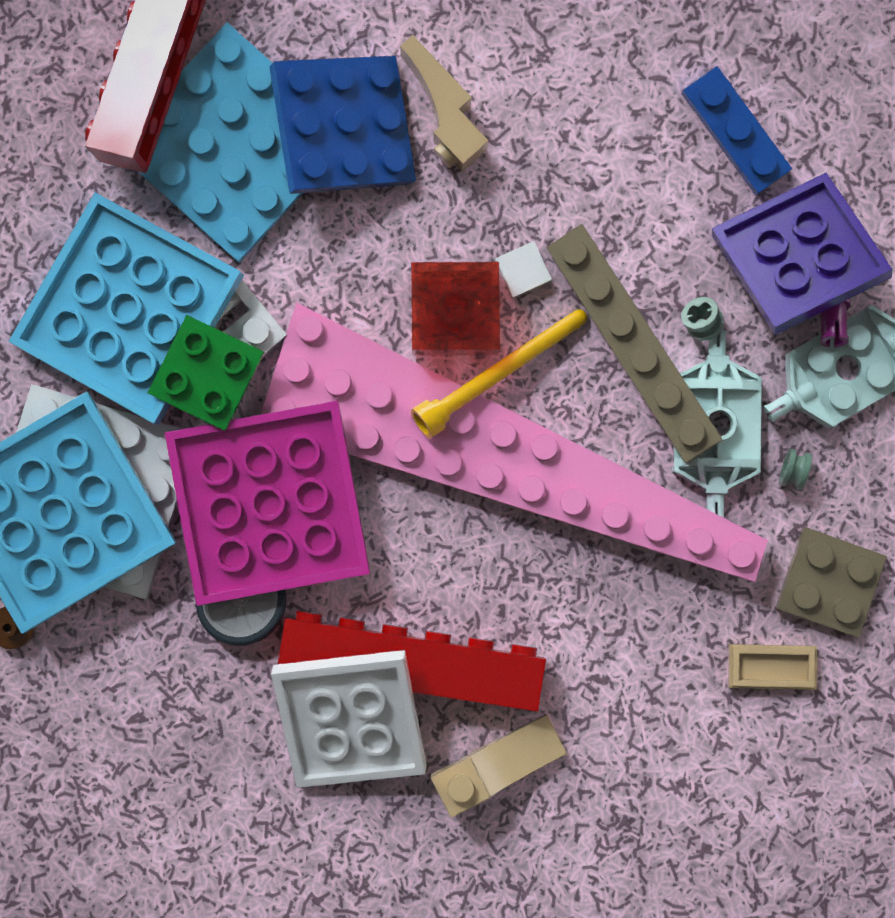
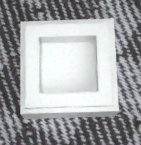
[495,241,552,299]

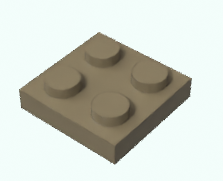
[775,527,887,638]

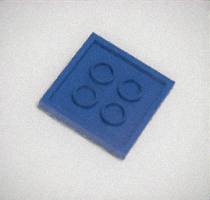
[269,55,416,194]

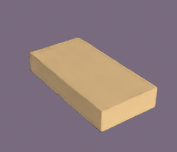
[728,644,817,690]

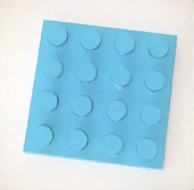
[137,22,304,263]
[8,192,244,426]
[0,392,177,634]

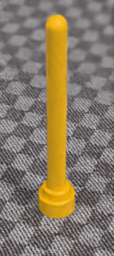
[411,309,588,439]

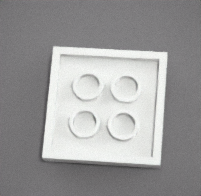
[271,650,426,788]

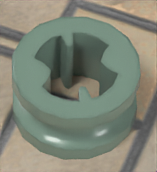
[681,297,725,341]
[779,448,812,491]

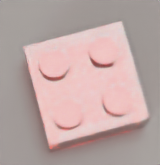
[411,262,500,356]

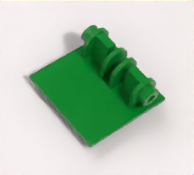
[147,315,265,431]

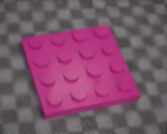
[165,400,371,606]

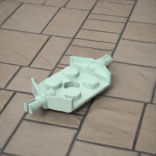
[764,305,895,429]
[672,330,762,518]

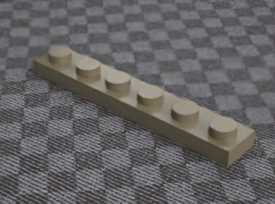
[546,224,724,464]

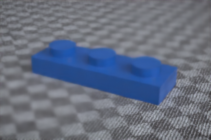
[681,66,793,196]

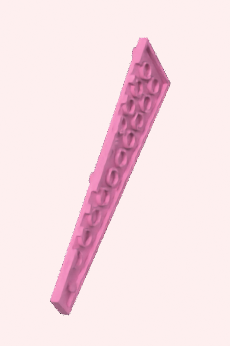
[260,302,768,582]

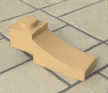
[400,35,488,172]
[431,714,567,818]

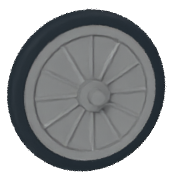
[196,590,286,646]

